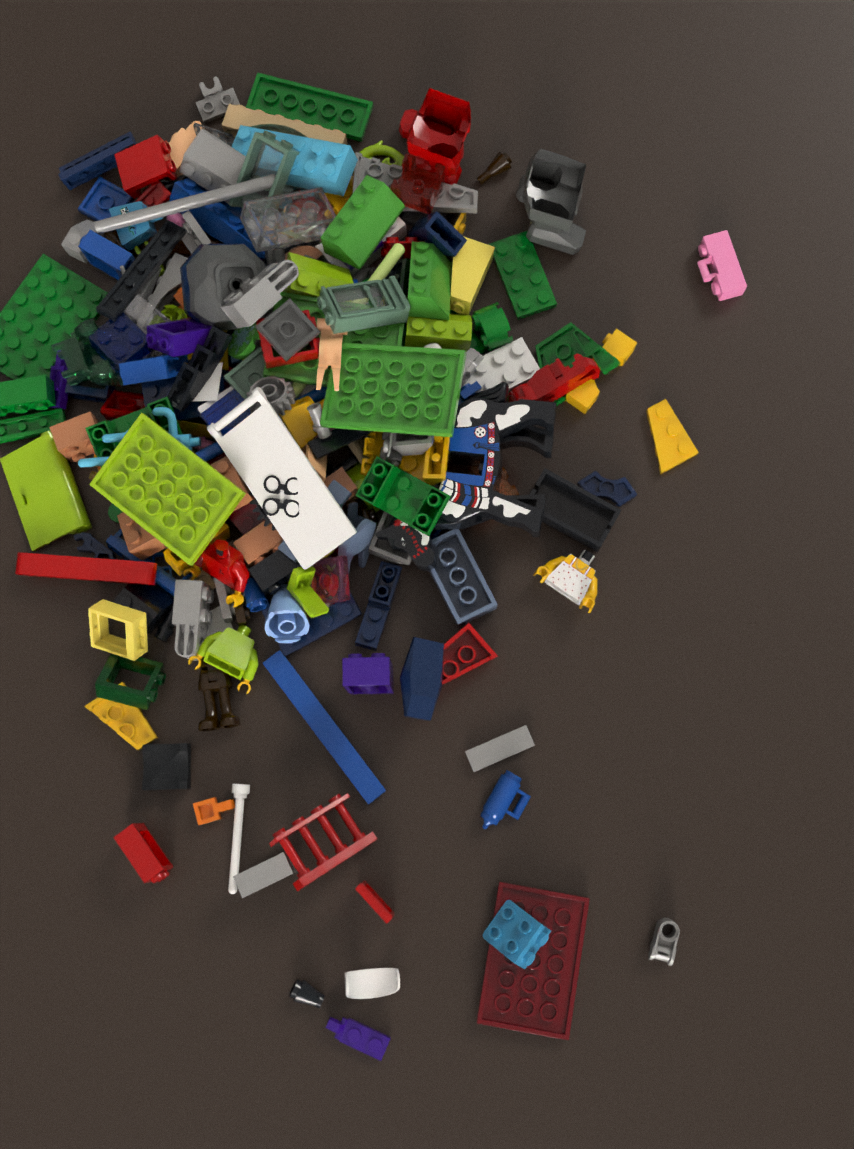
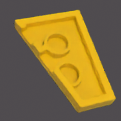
[646,399,699,475]
[84,682,158,750]

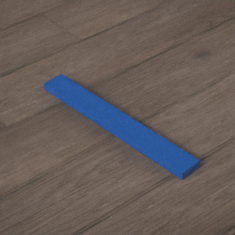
[263,650,386,805]

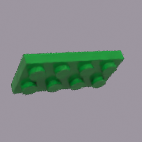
[489,230,557,320]

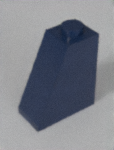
[407,211,467,257]

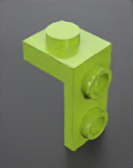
[287,566,329,618]

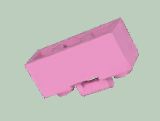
[697,230,747,301]

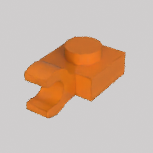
[193,797,235,826]

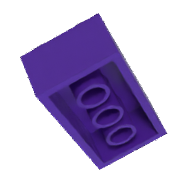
[342,653,394,694]

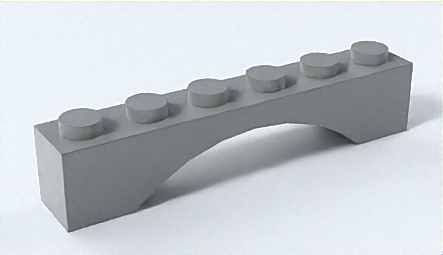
[117,253,188,364]

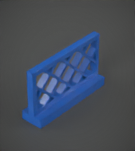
[106,528,193,597]

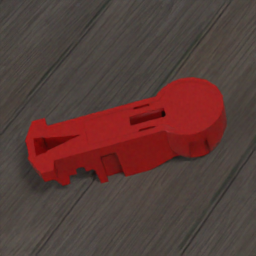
[507,353,600,402]

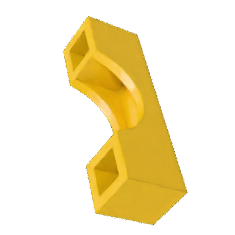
[565,328,637,414]

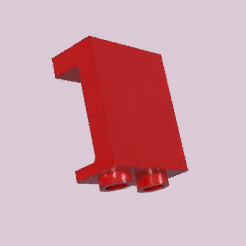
[114,135,177,199]

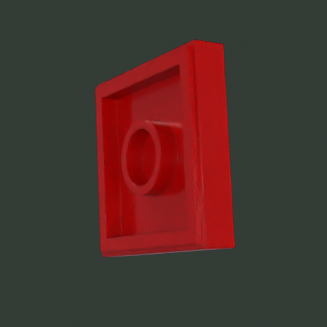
[355,881,395,924]

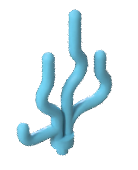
[78,407,201,467]

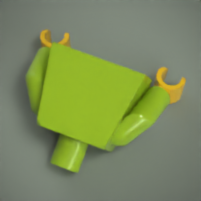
[188,625,258,694]

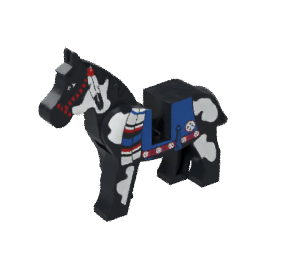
[376,382,556,571]

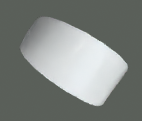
[344,968,400,999]

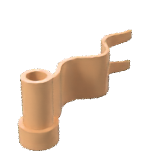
[316,318,348,391]

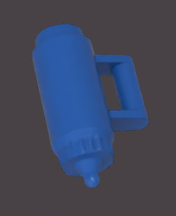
[480,770,531,829]

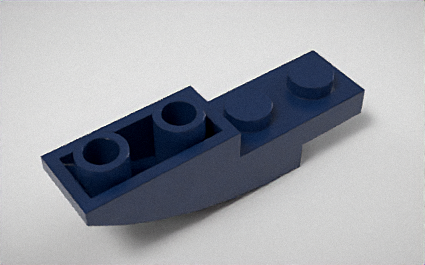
[355,561,402,651]

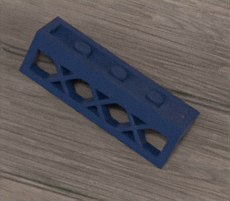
[58,131,137,190]

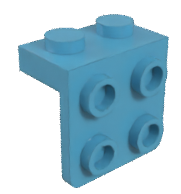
[483,900,551,969]

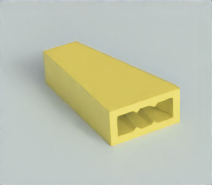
[450,236,495,315]

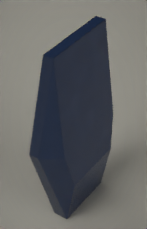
[400,637,444,721]

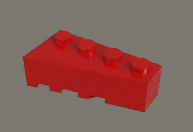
[442,623,498,685]

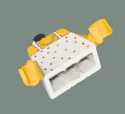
[533,550,598,613]

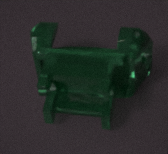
[51,318,125,386]

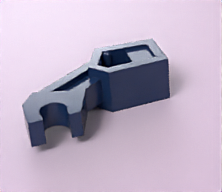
[73,532,117,559]

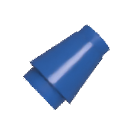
[244,578,268,612]

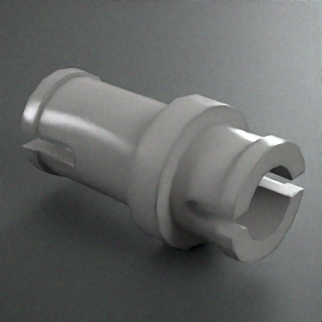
[307,403,332,439]

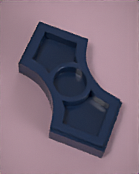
[577,471,637,507]

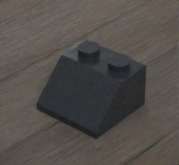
[113,584,174,635]

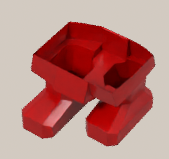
[399,88,471,185]

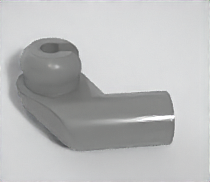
[352,267,376,283]

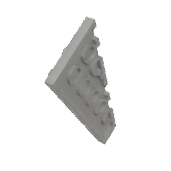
[353,152,478,214]

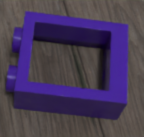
[146,318,212,357]

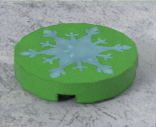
[228,322,259,360]

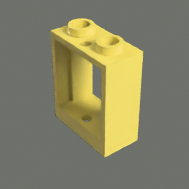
[88,599,148,661]

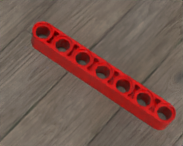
[15,552,158,585]

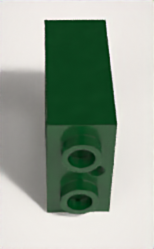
[95,654,166,710]

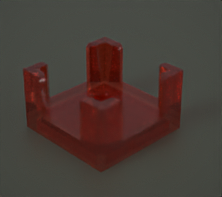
[391,153,445,214]

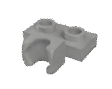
[195,77,240,124]
[461,348,484,388]

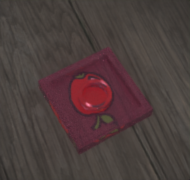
[310,556,350,604]

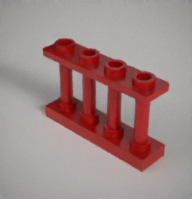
[269,793,377,892]

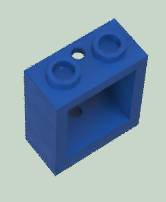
[78,230,135,280]
[119,354,188,385]

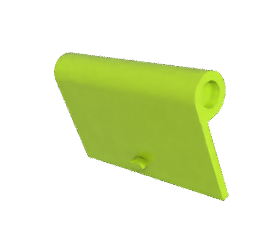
[0,431,92,551]

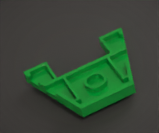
[535,322,621,406]

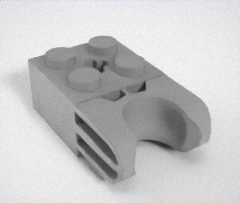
[220,260,299,328]
[172,579,214,661]

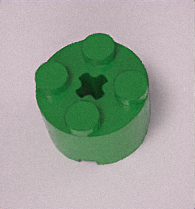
[472,302,513,352]

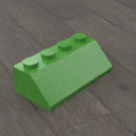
[320,175,405,270]
[407,241,452,320]

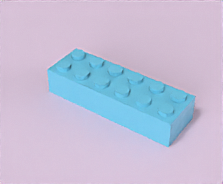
[232,125,358,196]

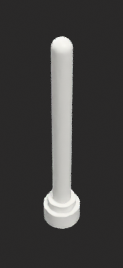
[228,784,250,894]

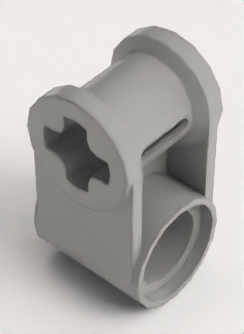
[648,917,680,966]

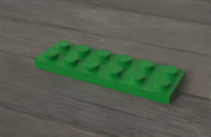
[246,72,374,142]

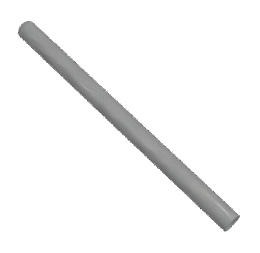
[94,174,276,234]

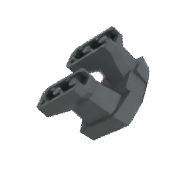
[516,148,586,255]

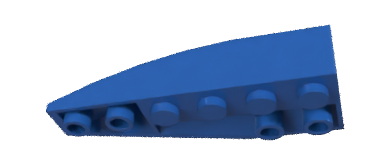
[169,178,277,259]

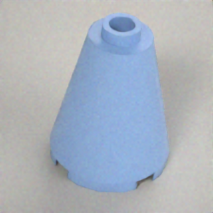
[264,584,310,644]

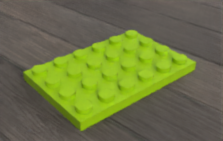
[89,412,246,566]

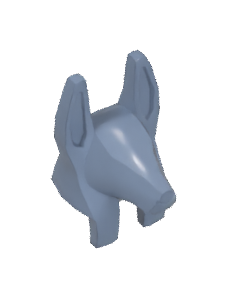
[338,502,376,577]

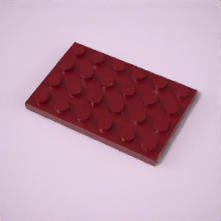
[476,882,590,1040]

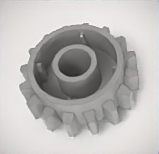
[246,376,296,416]

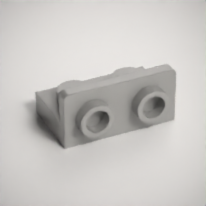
[181,210,212,254]

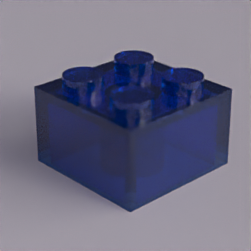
[88,312,153,375]

